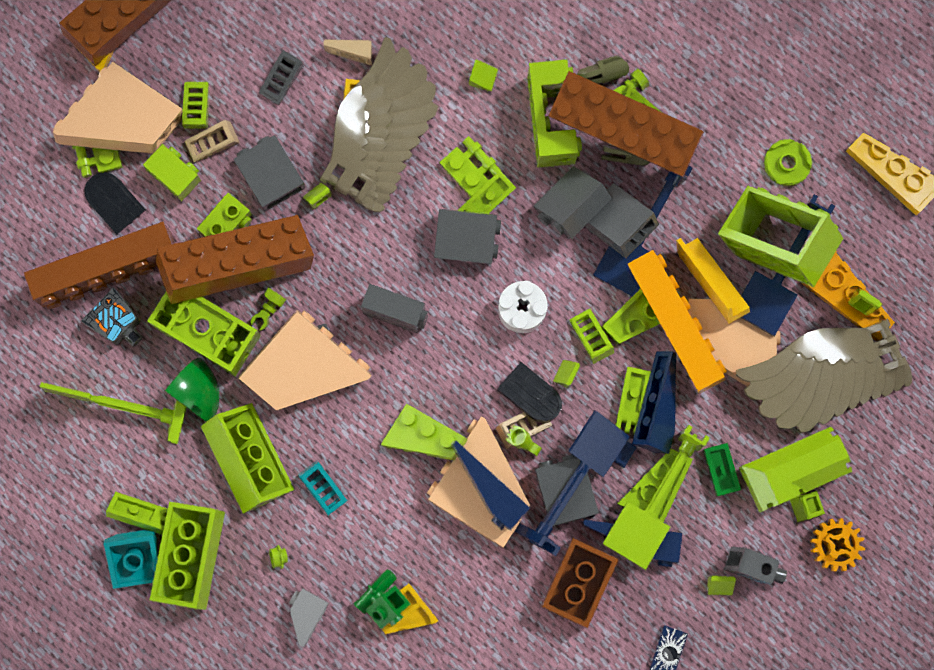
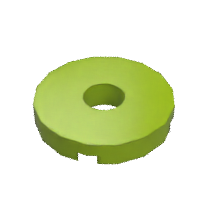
[764,139,812,187]

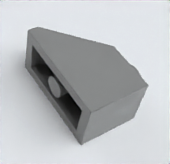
[289,588,330,647]

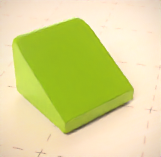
[469,59,498,92]
[303,183,331,209]
[553,360,580,388]
[790,491,825,522]
[708,576,736,595]

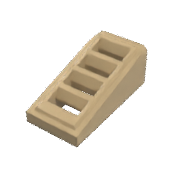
[324,40,372,65]
[184,120,240,163]
[496,412,552,449]

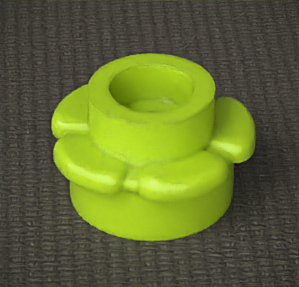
[269,545,288,569]

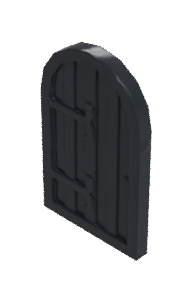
[84,172,146,235]
[497,362,562,423]

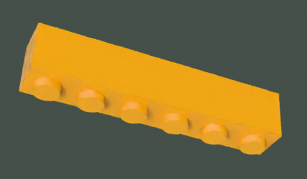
[628,250,727,394]

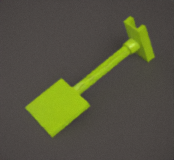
[40,382,187,444]
[603,425,710,570]

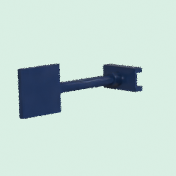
[593,166,693,296]
[740,194,835,337]
[515,410,630,556]

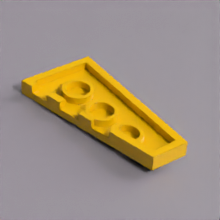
[846,133,934,216]

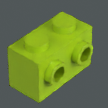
[143,144,201,201]
[197,193,252,237]

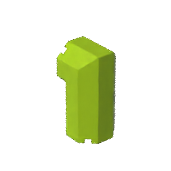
[739,427,853,513]

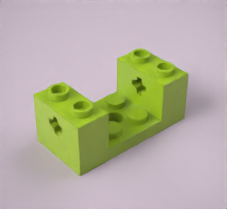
[527,59,582,168]
[147,292,261,377]

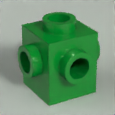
[365,585,411,629]

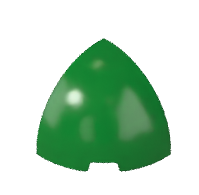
[165,358,220,422]

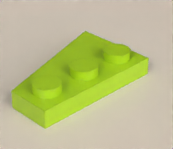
[602,289,660,344]
[381,403,468,461]
[617,448,693,522]

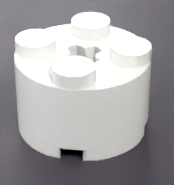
[498,281,547,333]

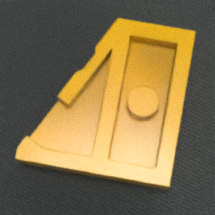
[382,583,439,634]

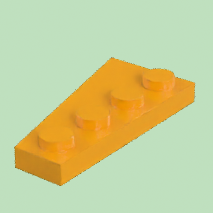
[801,251,895,341]

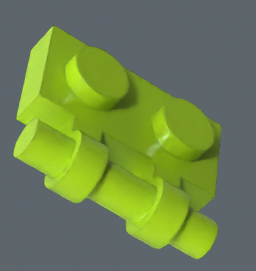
[439,136,501,197]
[72,146,123,178]

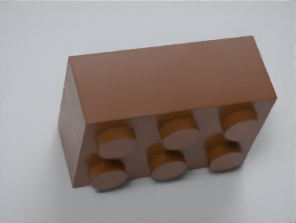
[541,538,619,628]

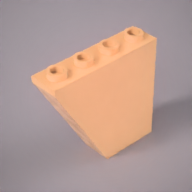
[53,62,183,154]
[687,299,781,387]
[239,310,372,410]
[427,416,530,548]

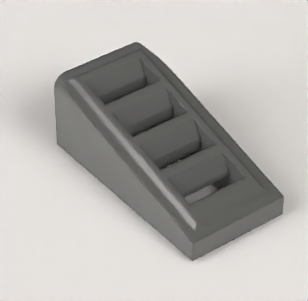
[259,50,304,105]

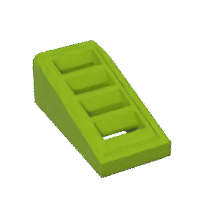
[182,82,209,129]
[848,288,882,316]
[569,309,615,364]

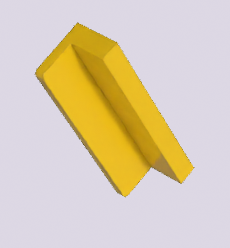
[676,238,750,324]

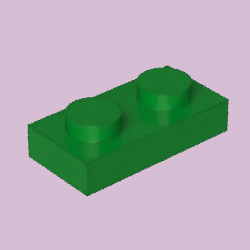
[703,443,741,497]

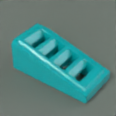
[297,461,348,515]

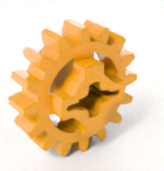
[810,518,865,572]

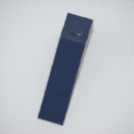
[632,351,676,454]
[451,441,530,530]
[582,520,683,567]

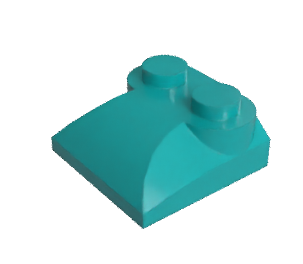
[103,530,159,589]

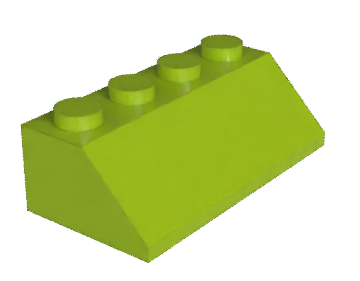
[201,403,295,514]
[150,501,225,610]

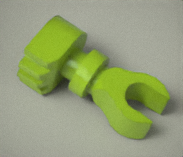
[613,68,649,96]
[251,287,287,331]
[506,425,542,457]

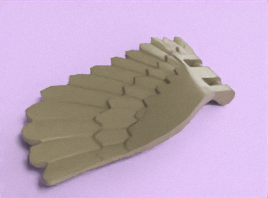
[320,37,438,213]
[736,319,912,433]

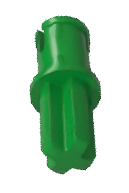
[354,569,397,614]

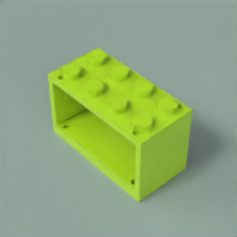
[718,186,844,287]

